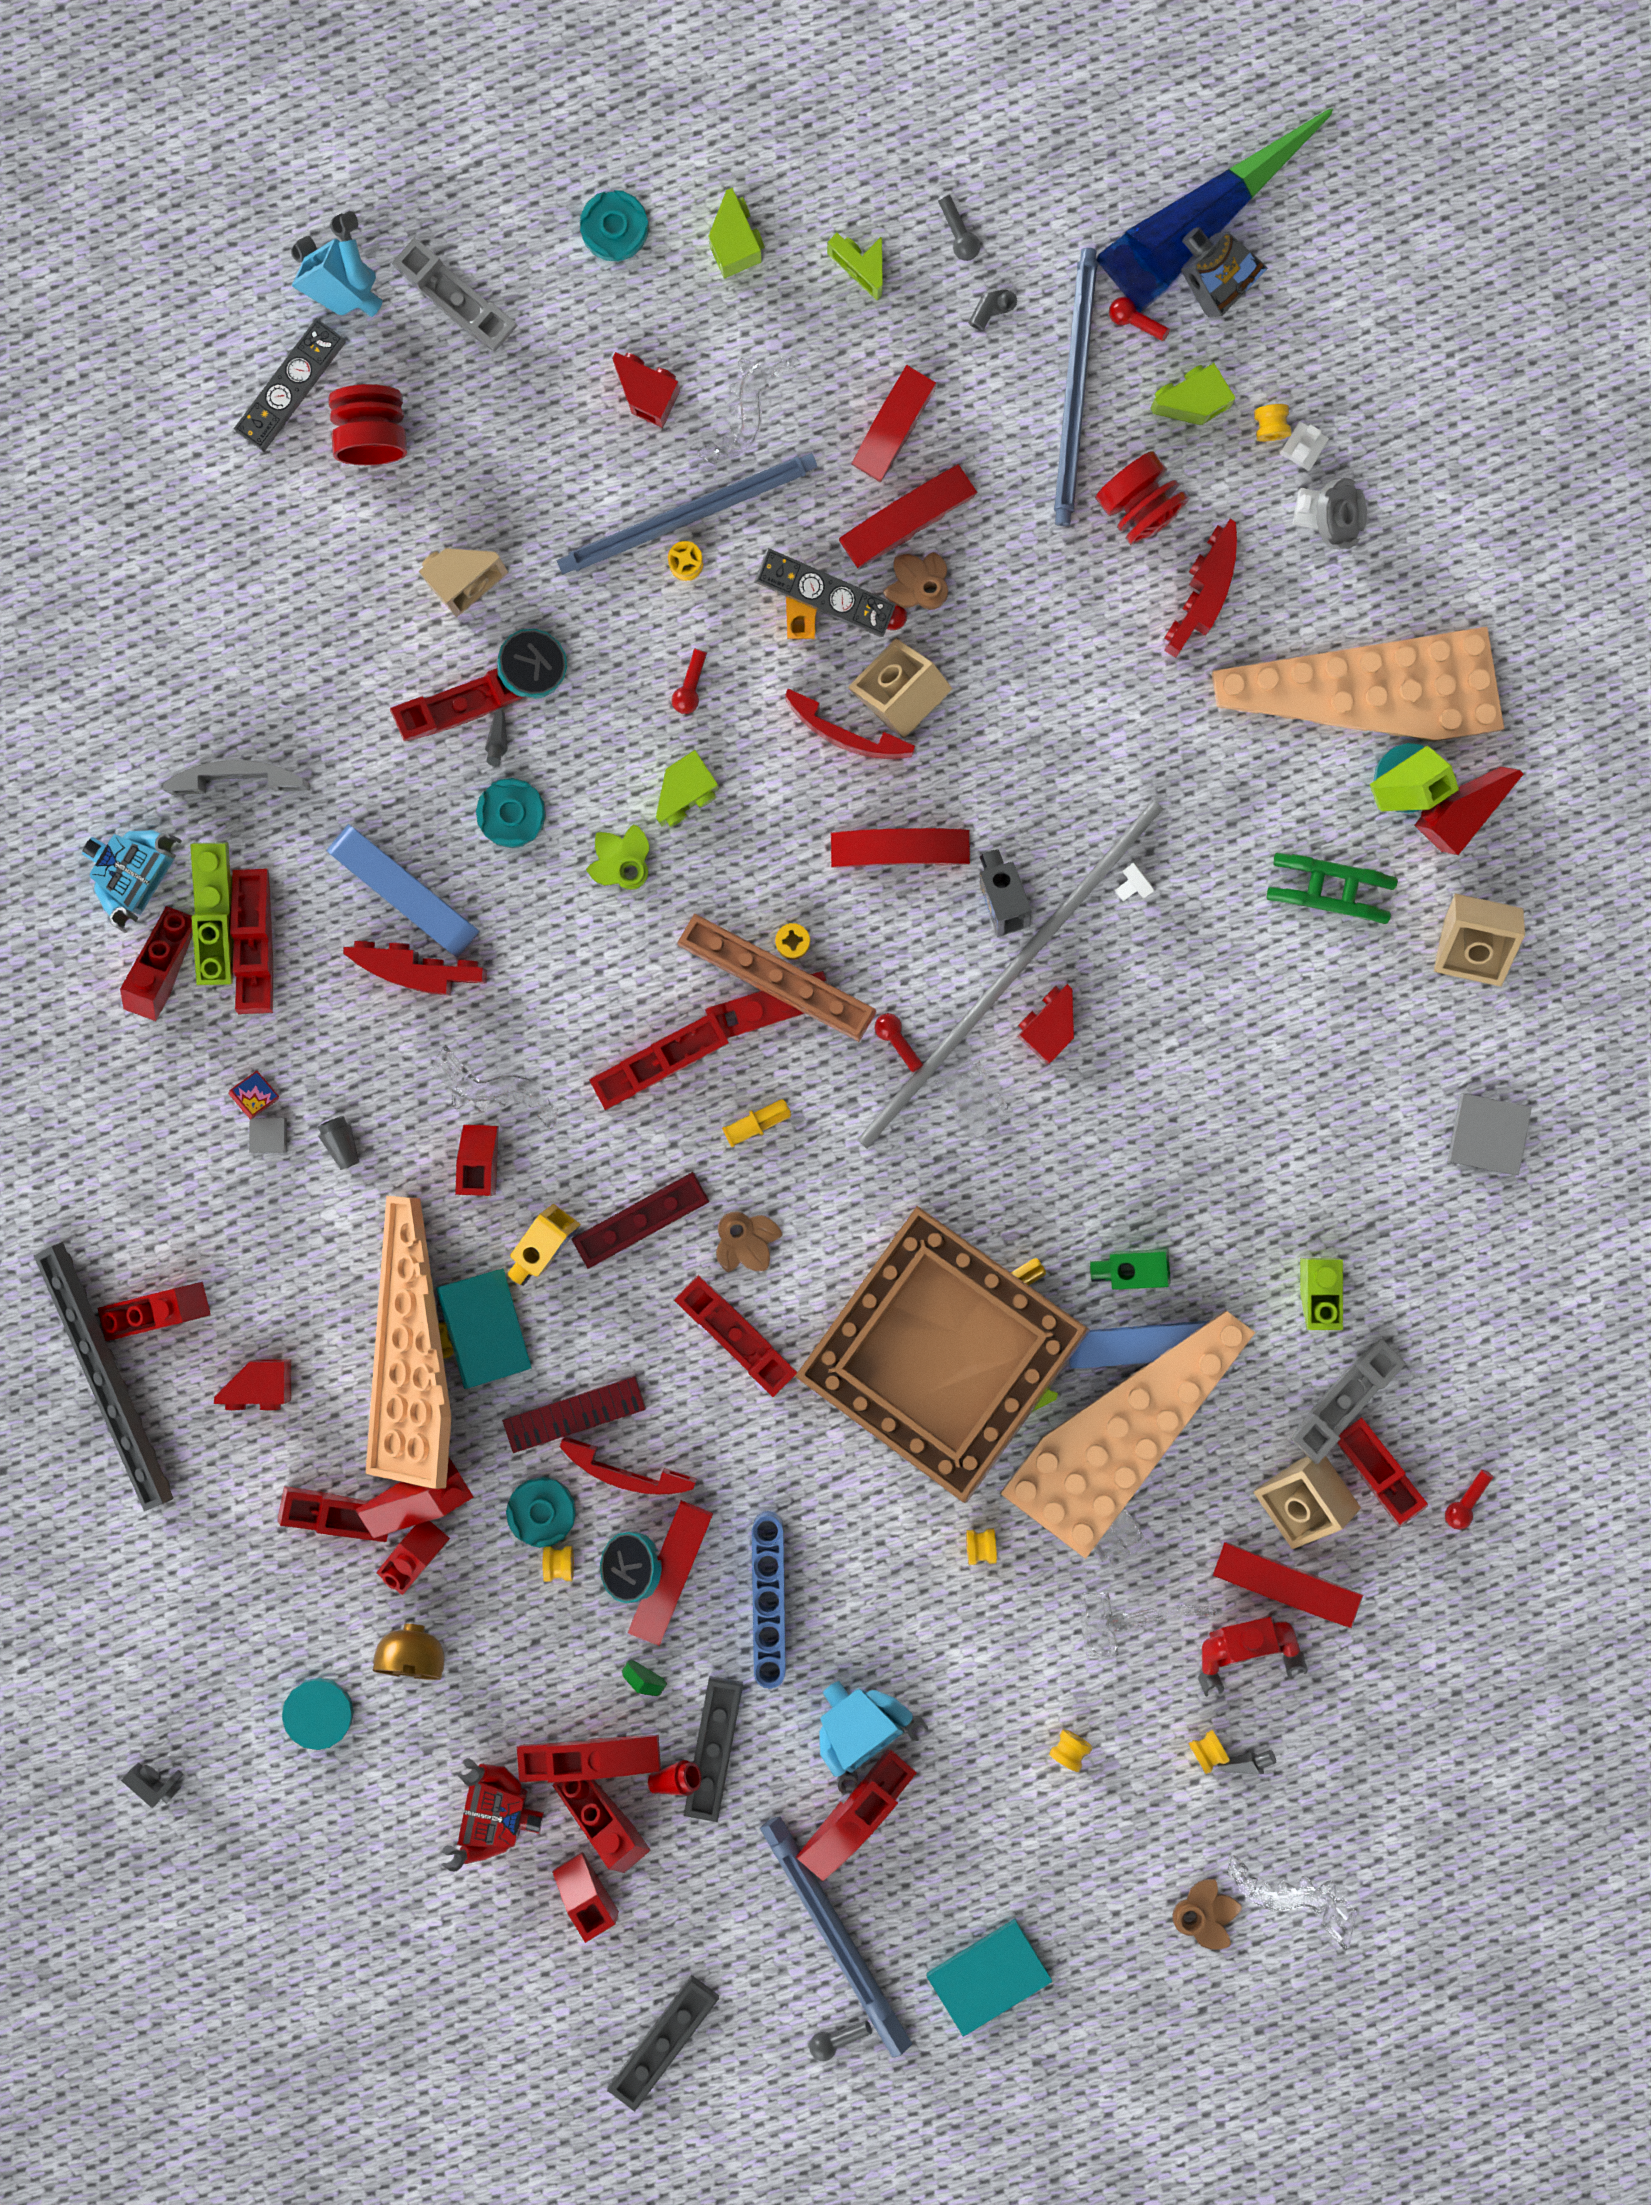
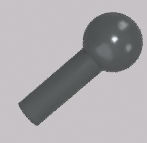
[938,195,980,261]
[809,2020,872,2061]

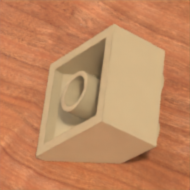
[418,548,508,618]
[848,638,953,738]
[1434,893,1525,987]
[1253,1456,1361,1549]

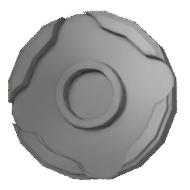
[1316,478,1367,550]

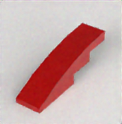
[839,464,978,569]
[230,868,273,1015]
[589,1012,729,1111]
[627,1500,713,1646]
[1213,1542,1364,1628]

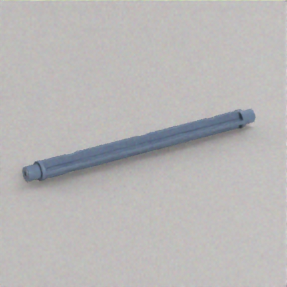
[1054,248,1098,526]
[556,453,818,575]

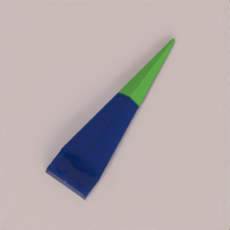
[1096,109,1333,312]

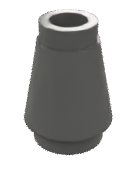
[318,1116,360,1170]

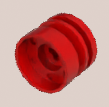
[328,384,407,466]
[1095,451,1190,545]

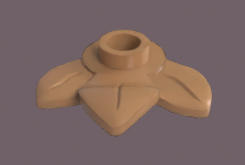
[883,552,948,610]
[716,1211,782,1272]
[1172,1879,1242,1949]

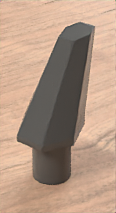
[485,709,508,766]
[1217,1750,1276,1774]

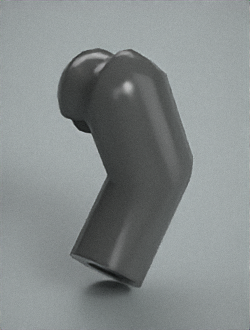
[968,290,1017,331]

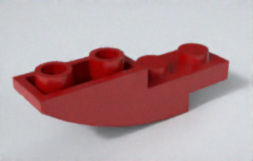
[1164,519,1237,658]
[343,941,487,996]
[517,1735,661,1783]
[796,1748,917,1881]

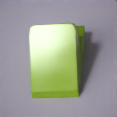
[827,232,883,301]

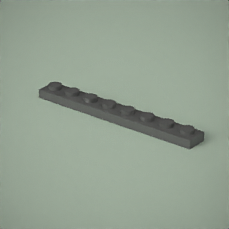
[34,1242,174,1511]

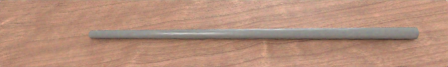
[857,800,1163,1149]

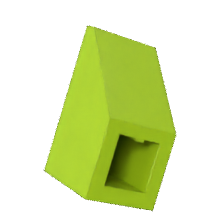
[708,187,765,279]
[1150,363,1236,426]
[1369,745,1459,811]
[656,750,719,827]
[1300,1258,1343,1330]

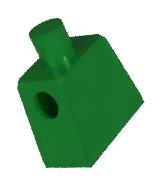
[1090,1248,1171,1290]

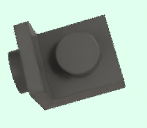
[121,1763,184,1809]

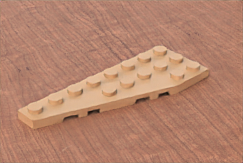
[1211,627,1504,742]
[365,1196,451,1489]
[1000,1311,1256,1559]

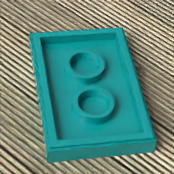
[436,1268,532,1389]
[926,1919,1053,2037]

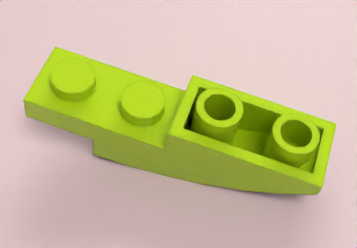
[190,842,234,985]

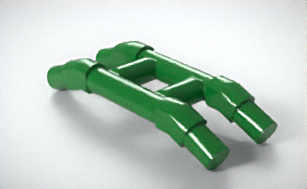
[1266,853,1398,924]

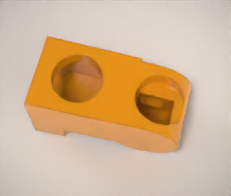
[786,597,817,639]

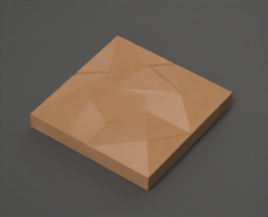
[795,1206,1090,1503]

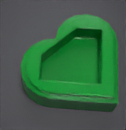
[622,1660,667,1696]

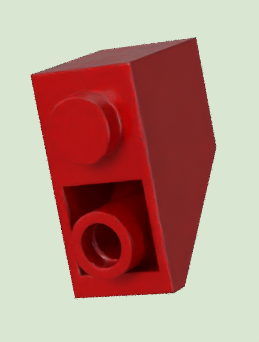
[612,352,680,428]
[1017,984,1074,1065]
[455,1125,499,1196]
[214,1359,291,1411]
[376,1521,450,1595]
[552,1852,619,1943]

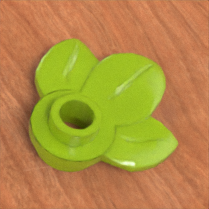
[586,824,650,890]

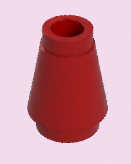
[648,1760,701,1796]

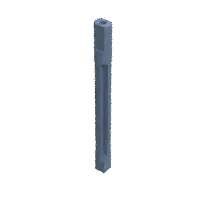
[760,1816,912,2058]

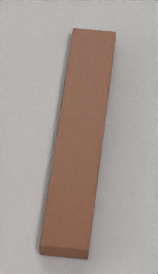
[677,913,877,1042]

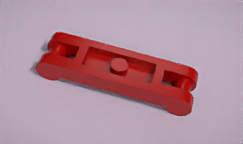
[705,971,827,1039]

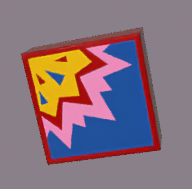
[228,1071,279,1120]

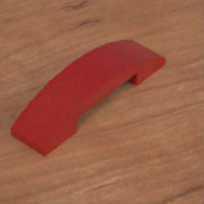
[390,668,526,742]
[785,689,915,759]
[831,828,970,868]
[673,1275,797,1397]
[559,1436,697,1495]

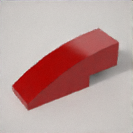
[851,365,936,482]
[1337,1417,1428,1528]
[277,1486,388,1542]

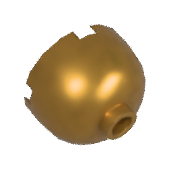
[373,1624,444,1680]

